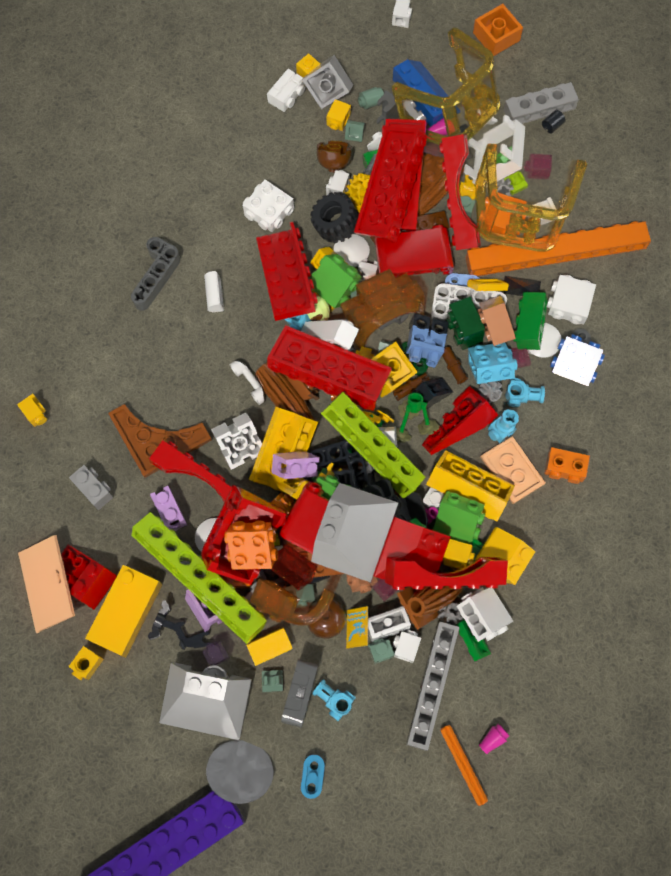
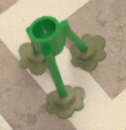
[396,393,439,443]

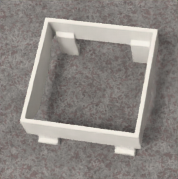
[464,115,525,190]

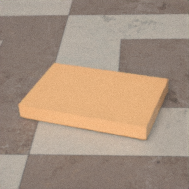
[480,436,545,504]

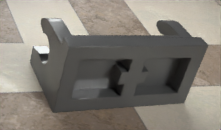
[377,90,400,125]

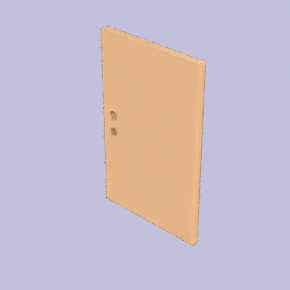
[18,535,75,633]

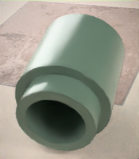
[358,87,384,110]

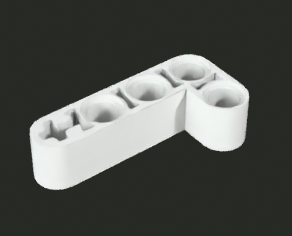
[431,284,507,321]

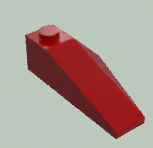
[422,386,498,455]

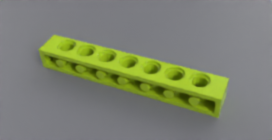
[131,512,267,644]

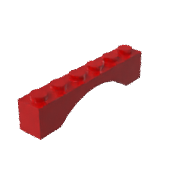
[440,134,481,250]
[149,440,235,502]
[385,557,508,590]

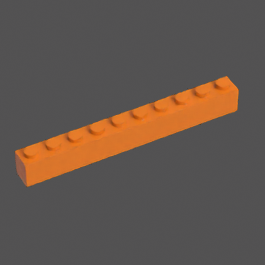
[465,221,651,276]

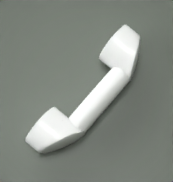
[229,361,264,405]

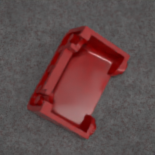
[374,225,454,283]
[280,482,329,554]
[201,486,286,585]

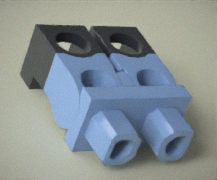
[406,313,449,368]

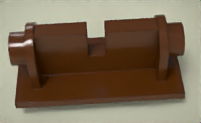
[417,211,449,231]

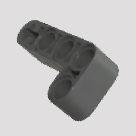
[131,237,180,311]

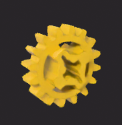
[345,173,370,213]

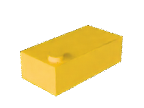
[426,450,515,521]
[85,565,162,658]

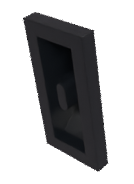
[502,276,541,296]

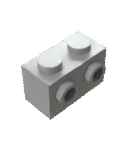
[69,465,113,510]

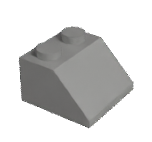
[302,55,353,109]

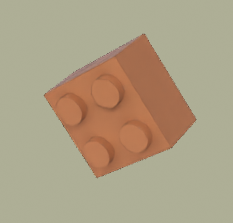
[477,296,516,346]

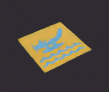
[346,606,368,649]

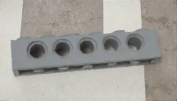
[406,621,459,751]

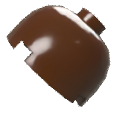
[317,141,352,173]
[306,598,346,639]

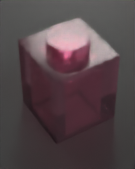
[524,154,552,179]

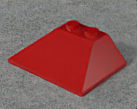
[373,517,451,580]

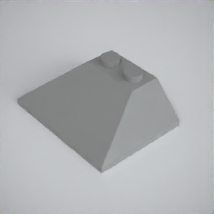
[311,483,399,583]
[159,662,252,740]

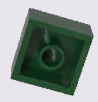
[446,297,485,350]

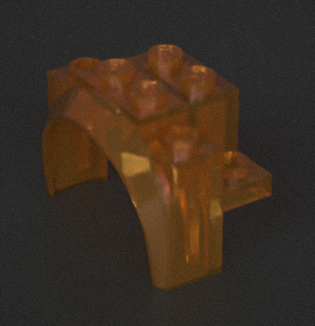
[340,269,425,349]

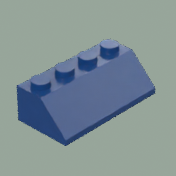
[393,59,460,127]

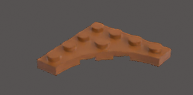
[108,404,212,478]

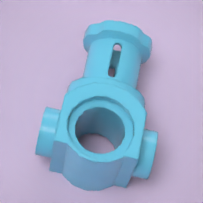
[505,378,545,407]
[488,409,519,444]
[312,679,356,721]

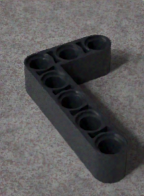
[311,440,376,490]

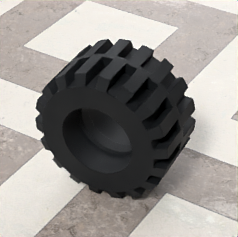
[310,192,359,243]

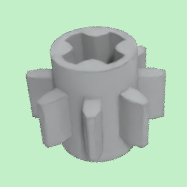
[490,178,514,196]
[479,381,502,403]
[438,603,463,626]

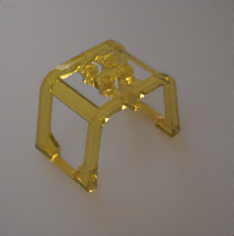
[391,28,501,145]
[475,143,587,252]

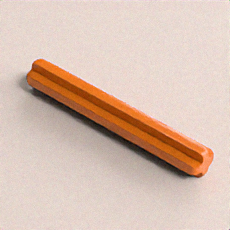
[441,725,488,806]

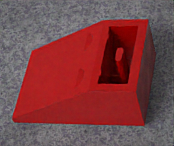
[61,544,117,610]

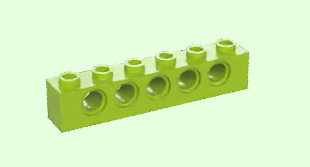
[321,392,425,499]

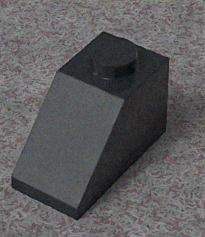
[408,377,453,409]

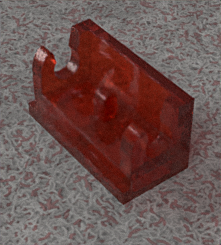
[271,544,317,590]

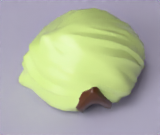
[307,296,330,321]

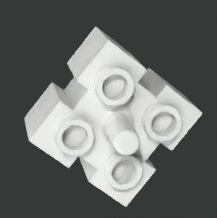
[211,413,262,470]

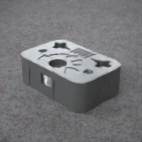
[281,659,318,728]

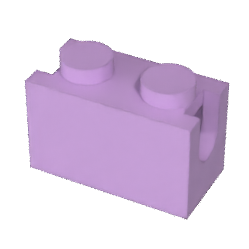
[272,451,319,479]
[150,486,187,531]
[185,589,223,632]

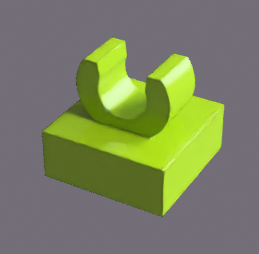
[504,171,528,195]

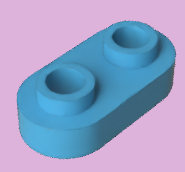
[301,755,325,799]

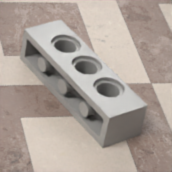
[503,82,579,124]

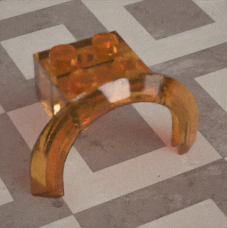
[249,560,335,626]

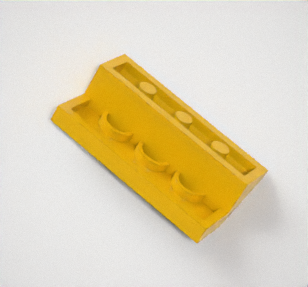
[249,407,318,492]

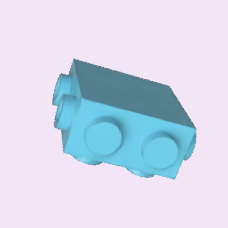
[468,342,517,384]

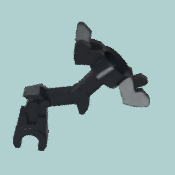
[148,600,212,650]

